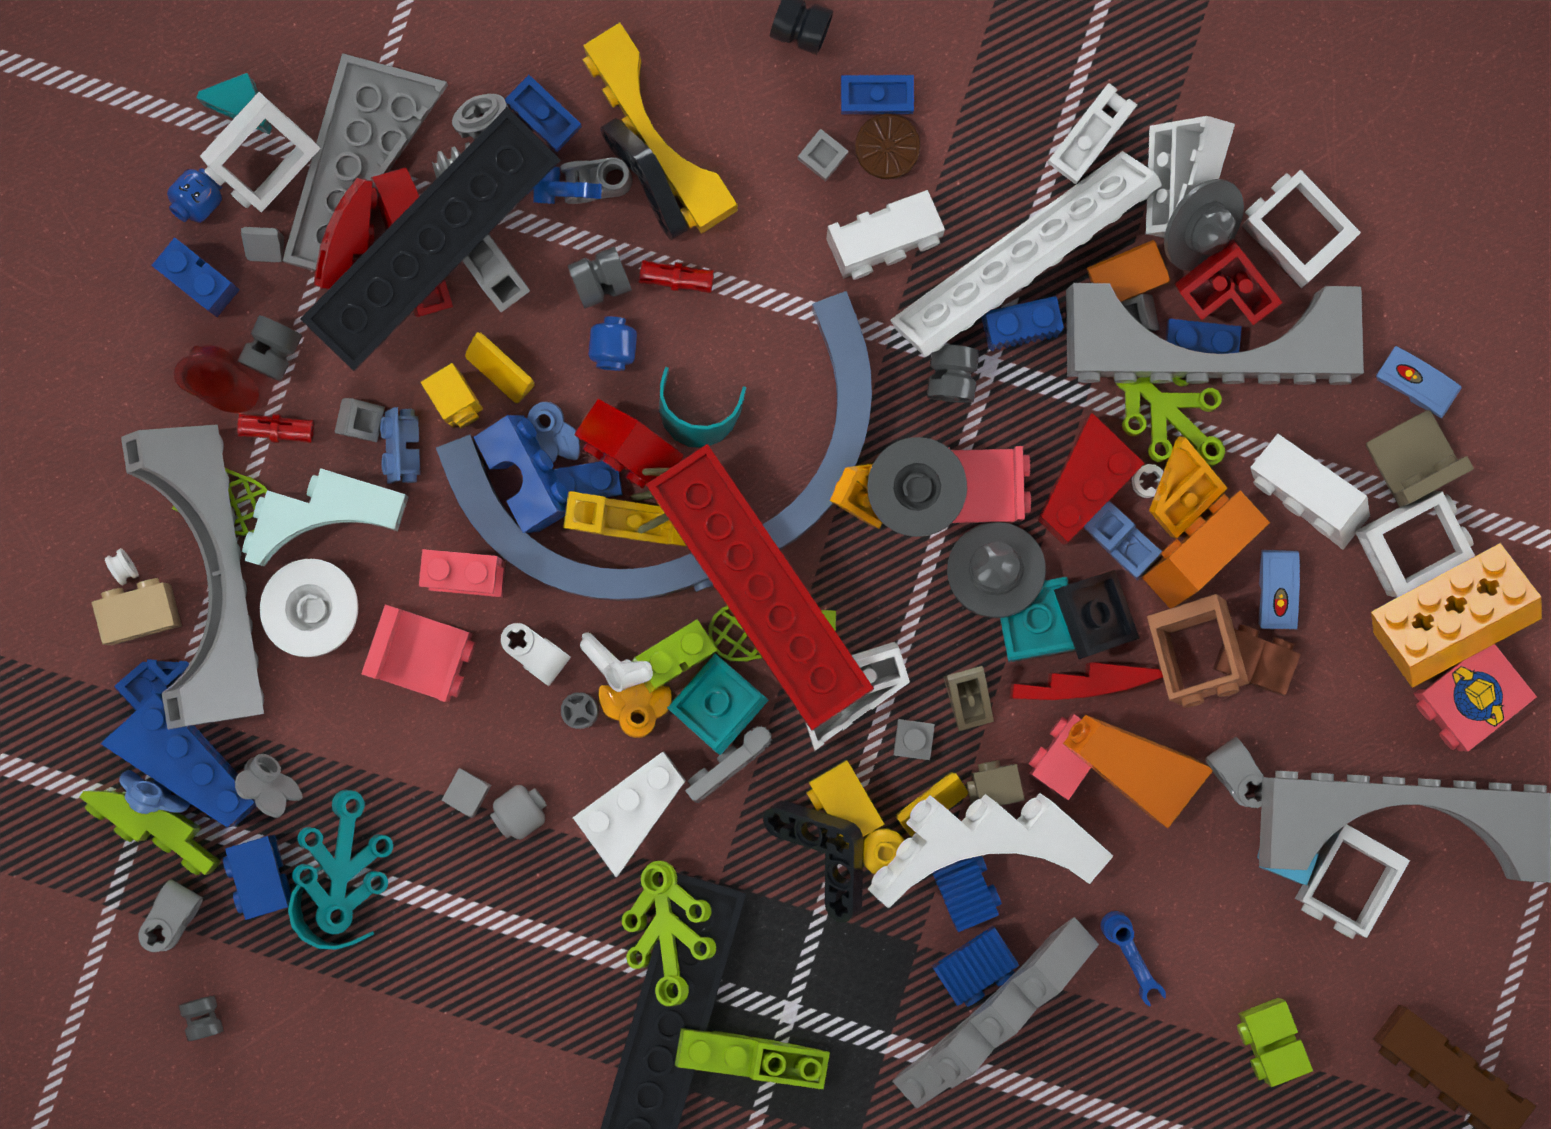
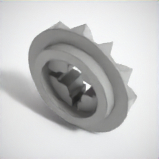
[452,94,509,139]

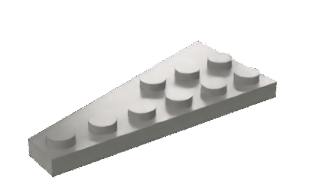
[282,53,448,271]

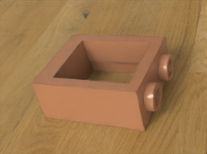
[1147,594,1249,708]

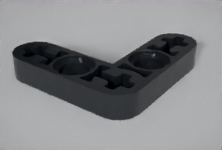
[600,118,688,240]
[763,800,864,923]

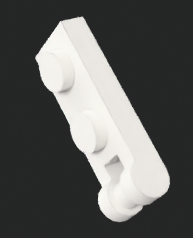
[1047,83,1137,184]

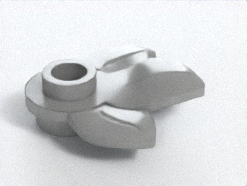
[235,754,303,818]

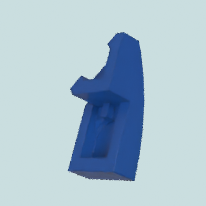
[114,659,189,711]

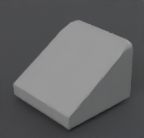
[241,227,284,262]
[1121,294,1159,332]
[335,398,385,442]
[442,768,492,818]

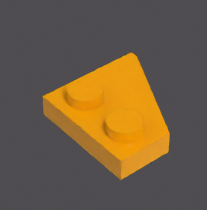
[1149,436,1227,539]
[829,464,882,529]

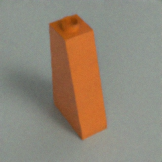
[1063,715,1213,828]

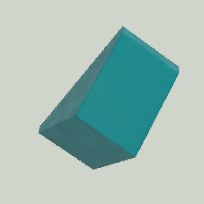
[196,73,272,134]

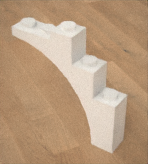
[868,793,1113,908]

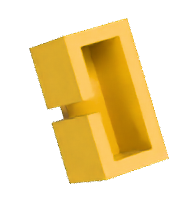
[421,363,483,429]
[806,760,885,845]

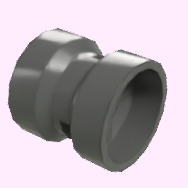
[178,995,224,1041]

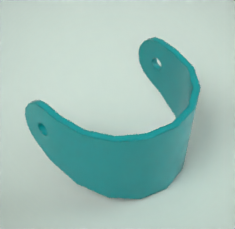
[659,366,747,448]
[288,866,374,950]

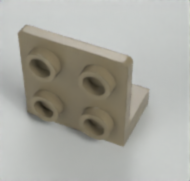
[1366,410,1474,507]

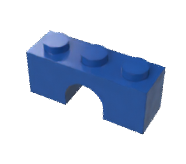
[473,415,568,533]

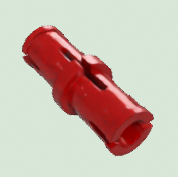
[639,260,714,294]
[237,413,314,443]

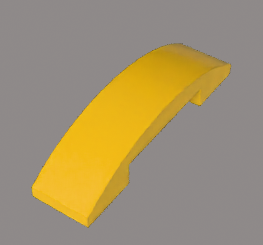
[563,491,687,547]

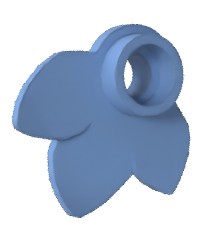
[527,401,580,463]
[119,770,190,814]

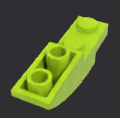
[79,790,221,875]
[675,1028,830,1089]

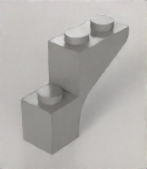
[463,234,530,313]

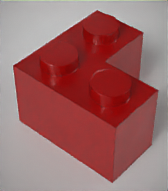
[1175,239,1283,325]
[574,399,684,489]

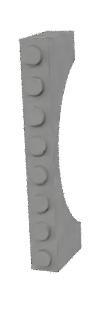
[1066,283,1364,385]
[121,425,264,729]
[1259,771,1551,883]

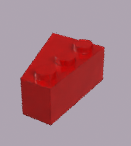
[1038,413,1145,545]

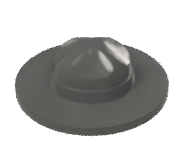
[1164,179,1244,271]
[867,437,967,537]
[947,522,1046,618]

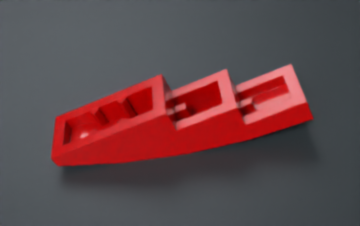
[1009,662,1163,701]

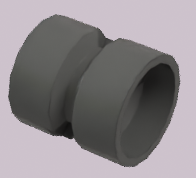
[567,246,632,309]
[237,315,302,382]
[927,345,979,403]

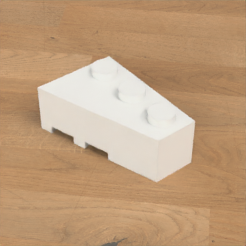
[1146,116,1235,238]
[573,751,686,878]

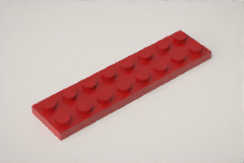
[646,444,874,731]

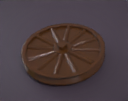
[855,114,920,179]

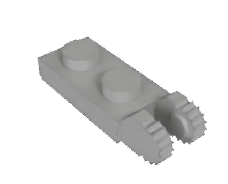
[685,725,773,803]

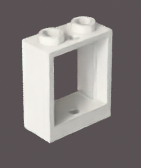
[200,92,321,213]
[1242,169,1361,288]
[1355,491,1475,598]
[1295,824,1410,939]

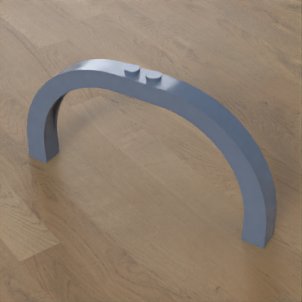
[436,291,872,601]

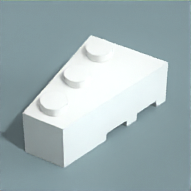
[826,190,945,280]
[1250,434,1370,550]
[805,642,910,750]

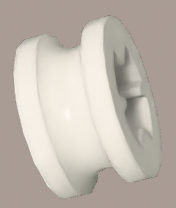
[1131,464,1164,498]
[105,548,139,586]

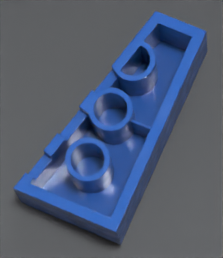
[101,693,257,828]

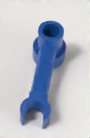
[533,167,602,204]
[1101,911,1166,1006]

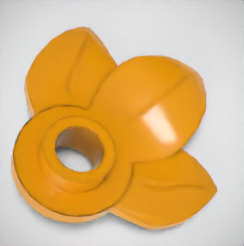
[598,683,672,738]

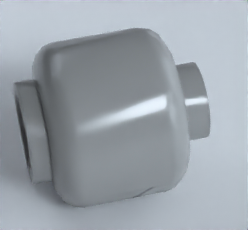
[490,785,547,840]

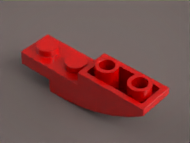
[370,168,453,317]
[314,178,377,290]

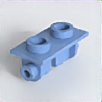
[380,407,420,484]

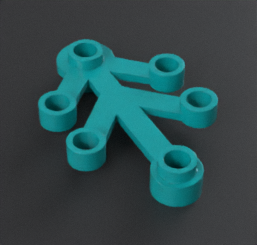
[292,790,393,934]

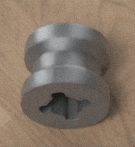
[561,693,599,729]

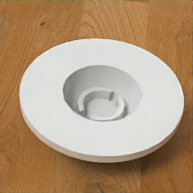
[260,559,359,657]

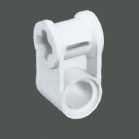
[501,623,571,686]

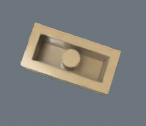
[92,578,182,646]

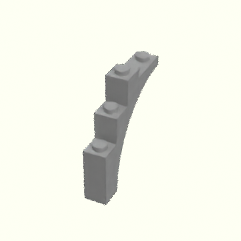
[892,917,1099,1108]

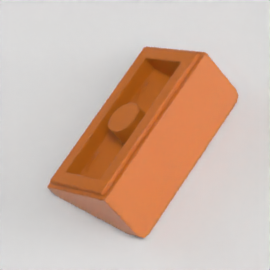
[1087,240,1170,302]

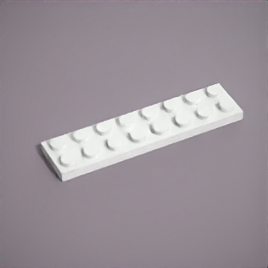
[890,151,1162,357]

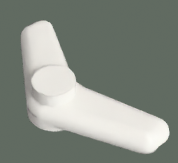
[580,632,653,692]

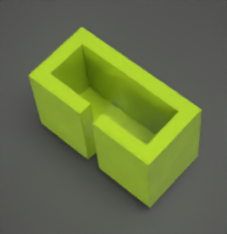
[631,619,717,693]
[1237,998,1313,1087]

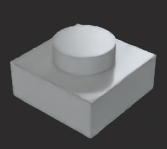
[798,129,849,182]
[893,719,935,760]

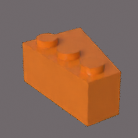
[1142,490,1270,609]

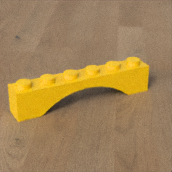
[582,22,738,234]

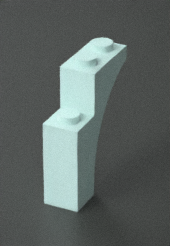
[242,468,408,566]

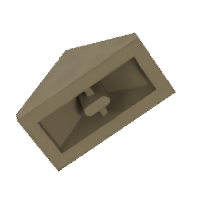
[944,666,994,731]

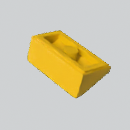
[465,332,535,403]
[896,772,968,837]

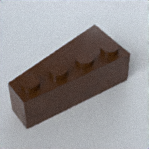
[1373,1005,1537,1129]

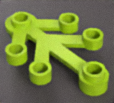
[1115,377,1225,467]
[622,861,716,1006]

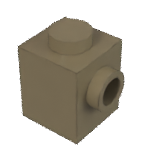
[966,760,1025,806]

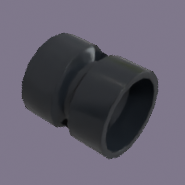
[770,0,834,55]

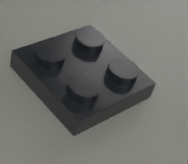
[1054,570,1140,659]

